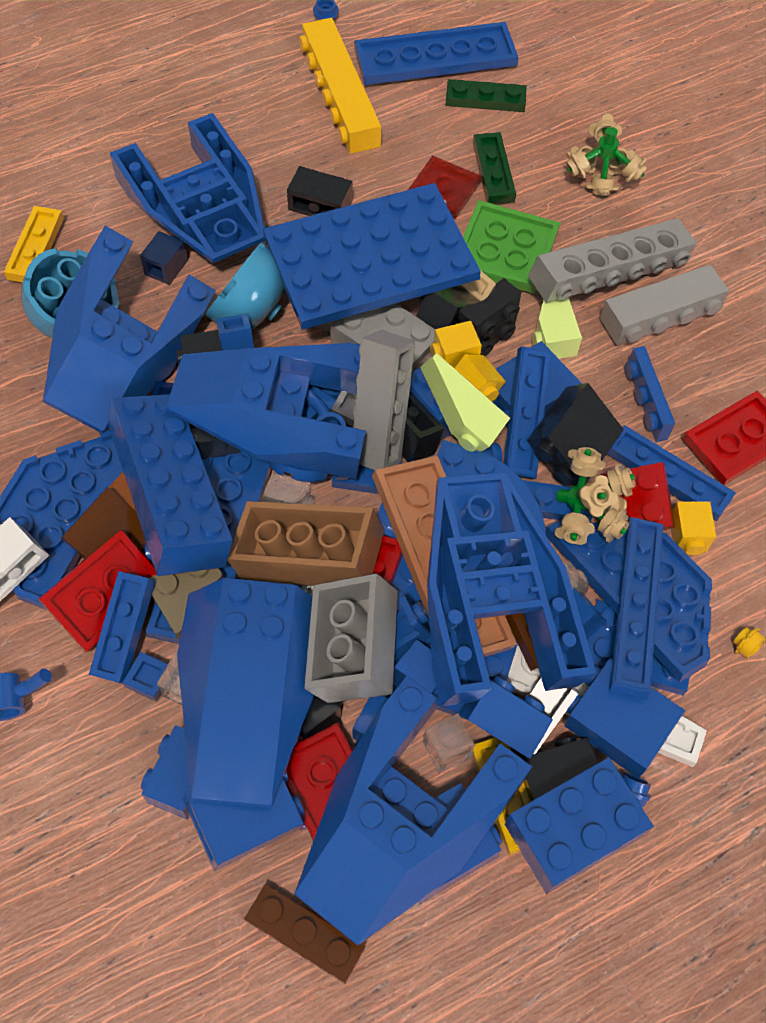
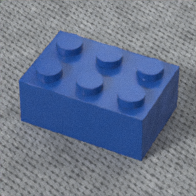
[505,757,654,895]

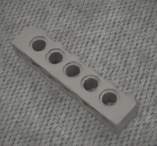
[528,218,698,303]

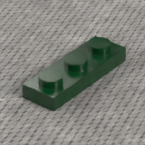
[445,79,527,112]
[473,132,516,204]

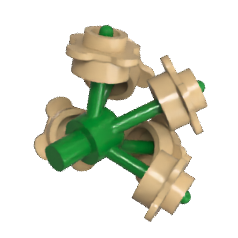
[566,113,647,196]
[555,447,636,545]

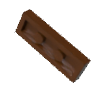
[244,884,365,984]

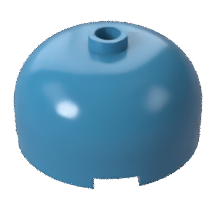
[205,242,285,330]
[21,248,119,338]

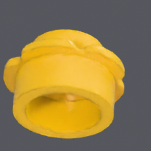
[733,627,766,659]

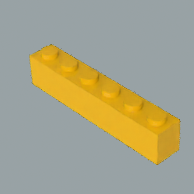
[299,18,381,154]

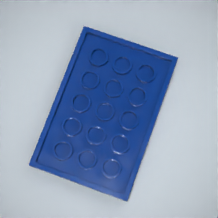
[263,183,481,330]

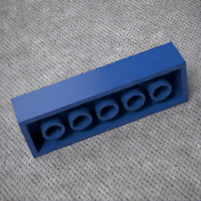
[109,394,233,576]

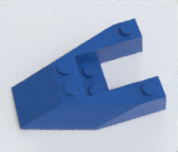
[110,113,265,263]
[42,225,216,433]
[166,343,366,479]
[427,472,597,707]
[294,676,532,946]

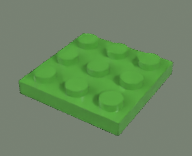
[463,200,560,294]

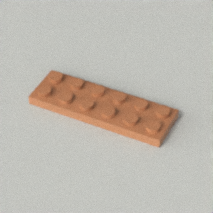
[372,455,517,657]

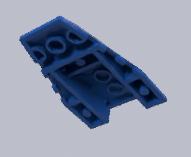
[177,578,314,808]

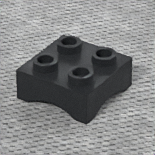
[458,278,522,356]

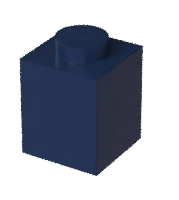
[140,231,188,285]

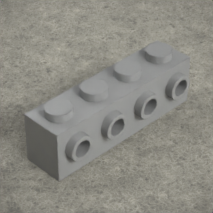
[600,264,729,346]
[353,329,415,470]

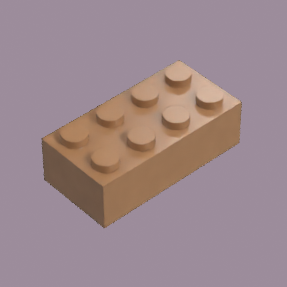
[227,501,385,586]

